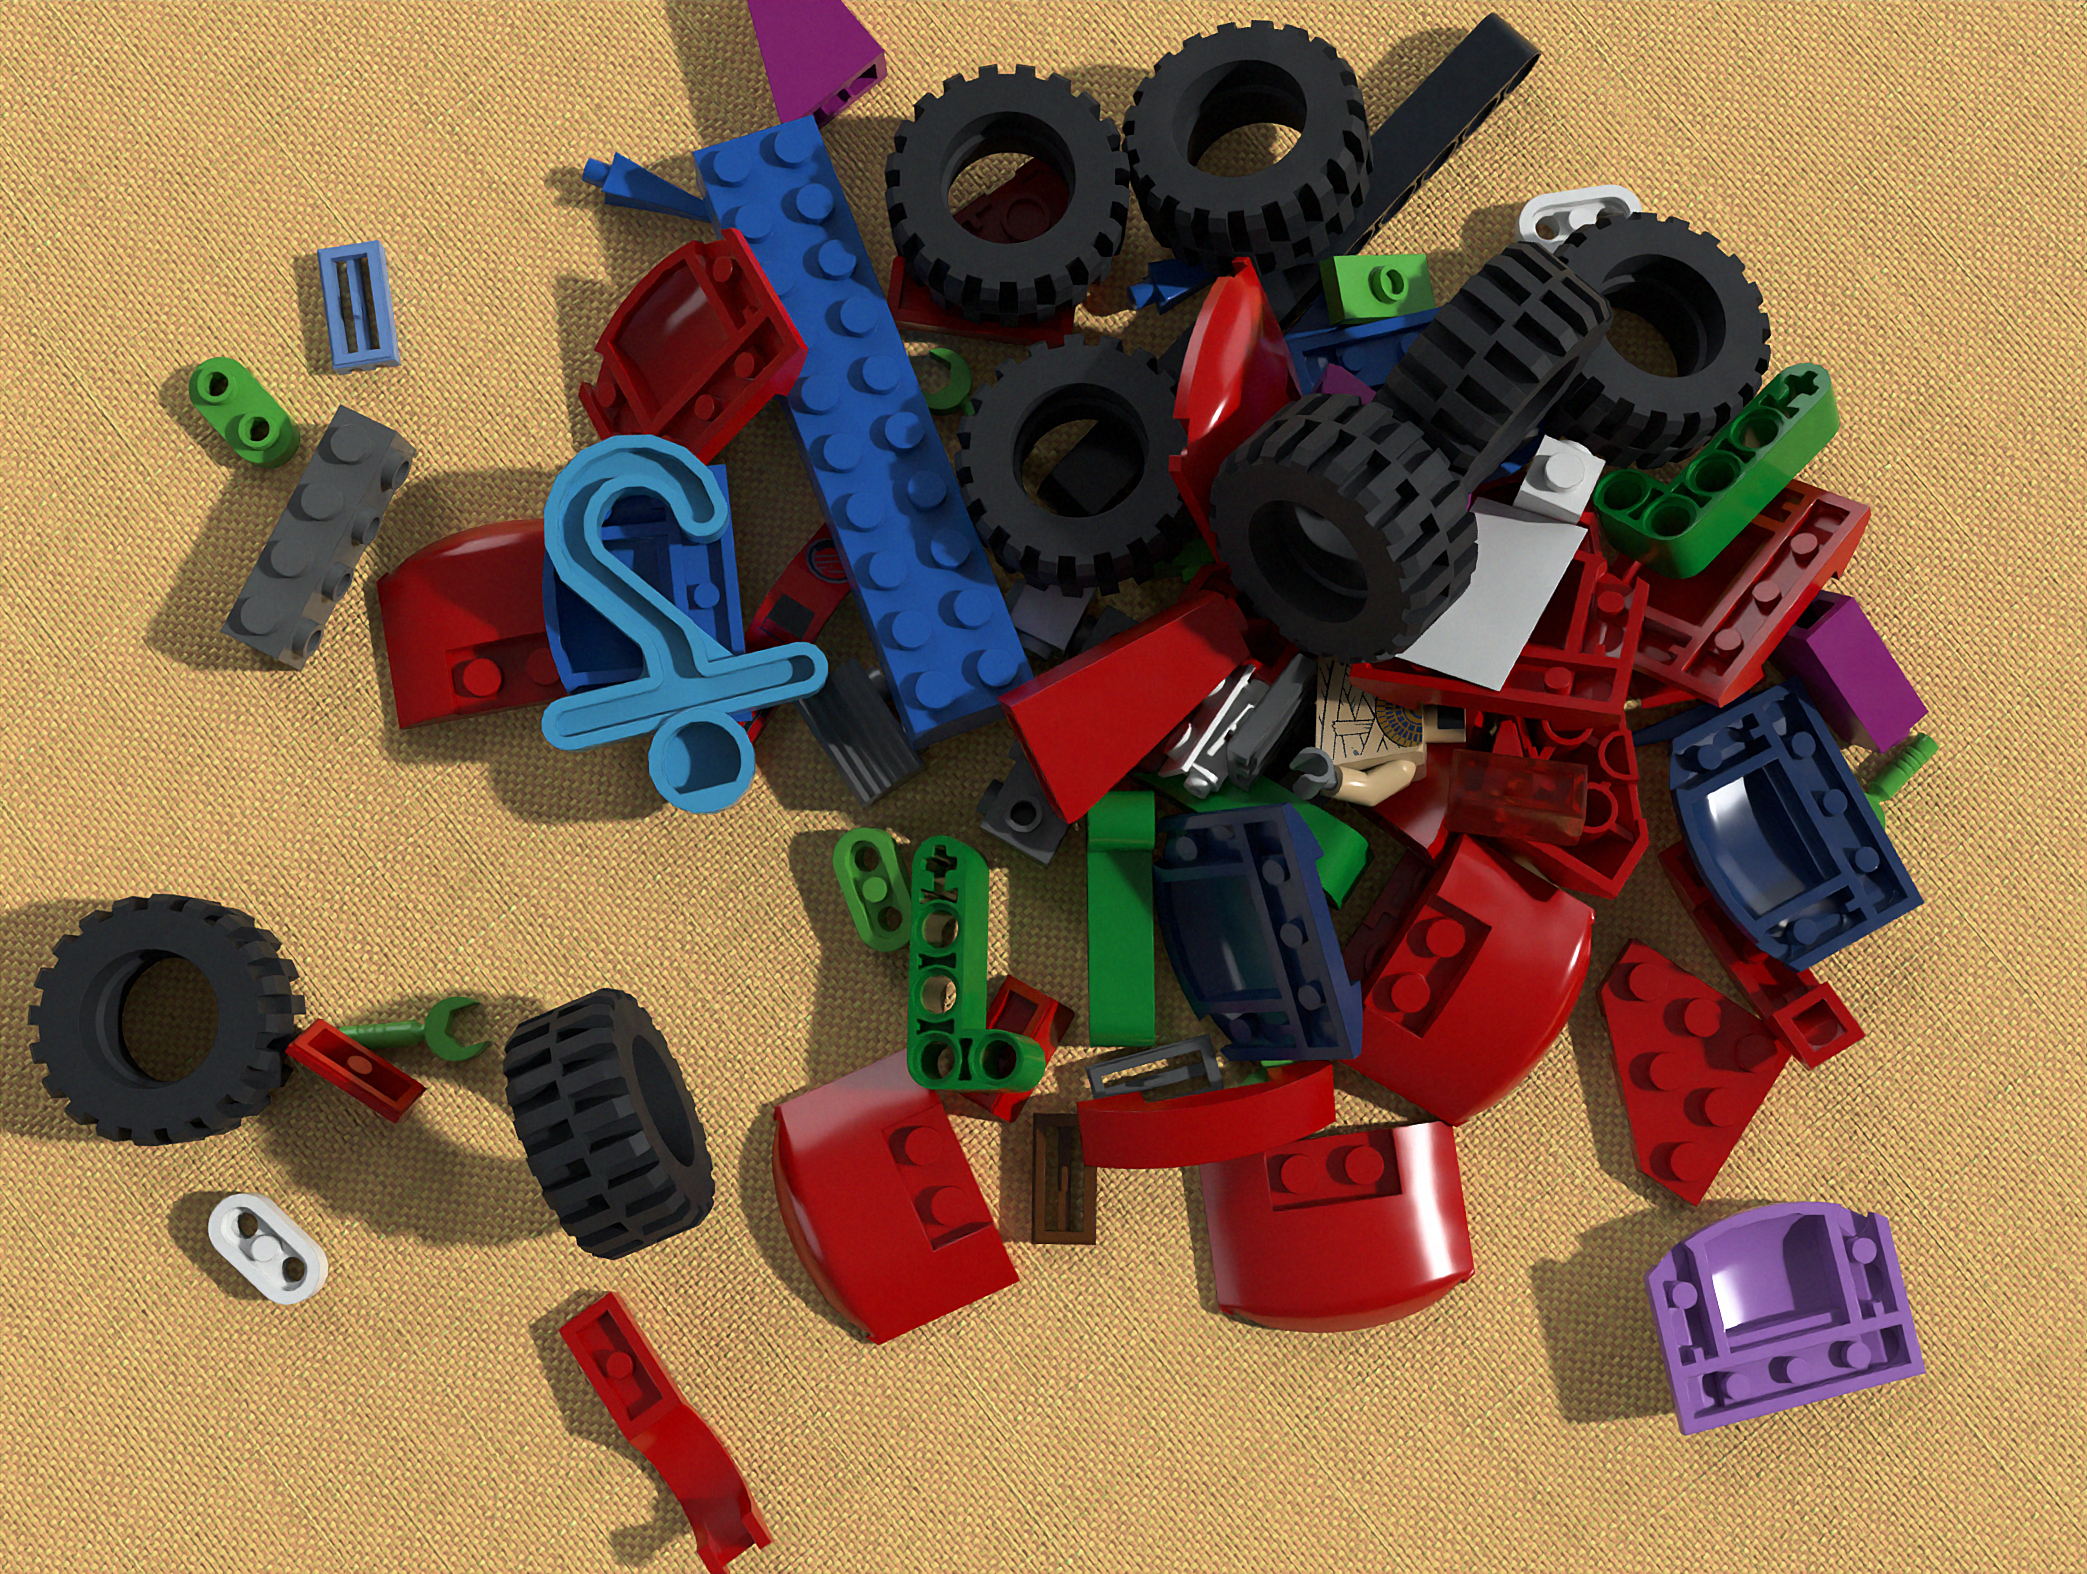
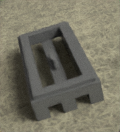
[1226,653,1318,792]
[1085,1034,1224,1102]

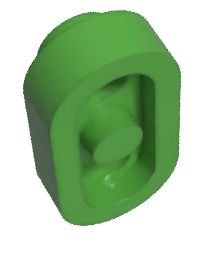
[189,357,300,469]
[832,827,912,952]

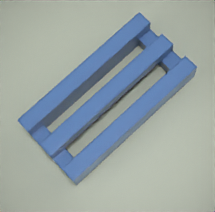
[317,240,401,375]

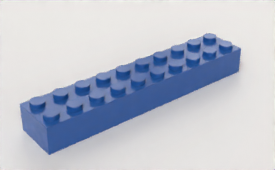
[693,114,1034,751]

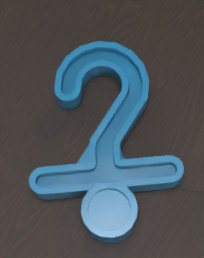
[541,434,828,815]

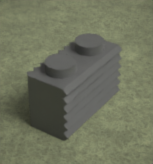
[793,657,930,810]

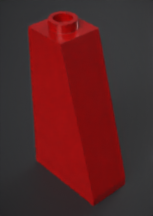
[997,589,1250,825]

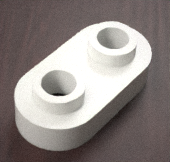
[1514,184,1643,254]
[208,1192,328,1305]

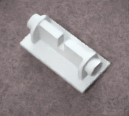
[1158,663,1270,799]

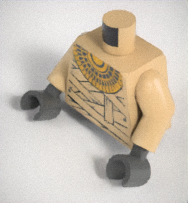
[1289,641,1466,807]

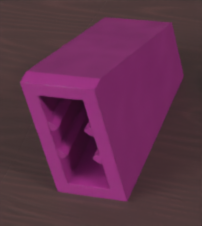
[747,0,888,130]
[1767,590,1929,754]

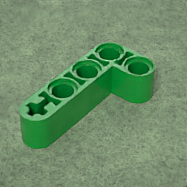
[1592,363,1840,579]
[1127,725,1375,912]
[1085,790,1155,1048]
[906,835,1046,1093]

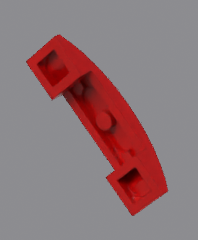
[1657,839,1866,1072]
[1076,1060,1336,1169]

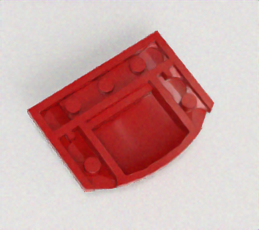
[578,227,809,466]
[1168,257,1303,565]
[1609,479,1872,708]
[376,519,572,730]
[1349,549,1650,731]
[1337,831,1595,1127]
[771,1048,1020,1345]
[1198,1120,1475,1333]

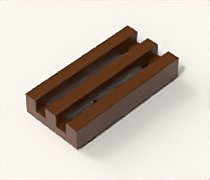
[1031,1113,1097,1245]

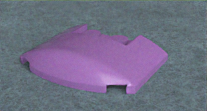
[1643,1201,1926,1436]

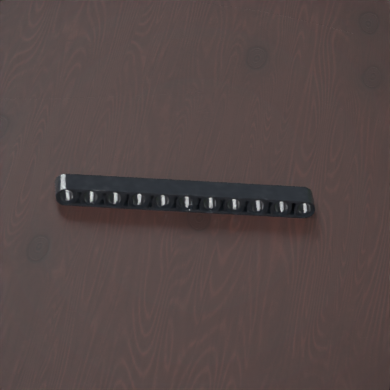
[1036,12,1542,518]

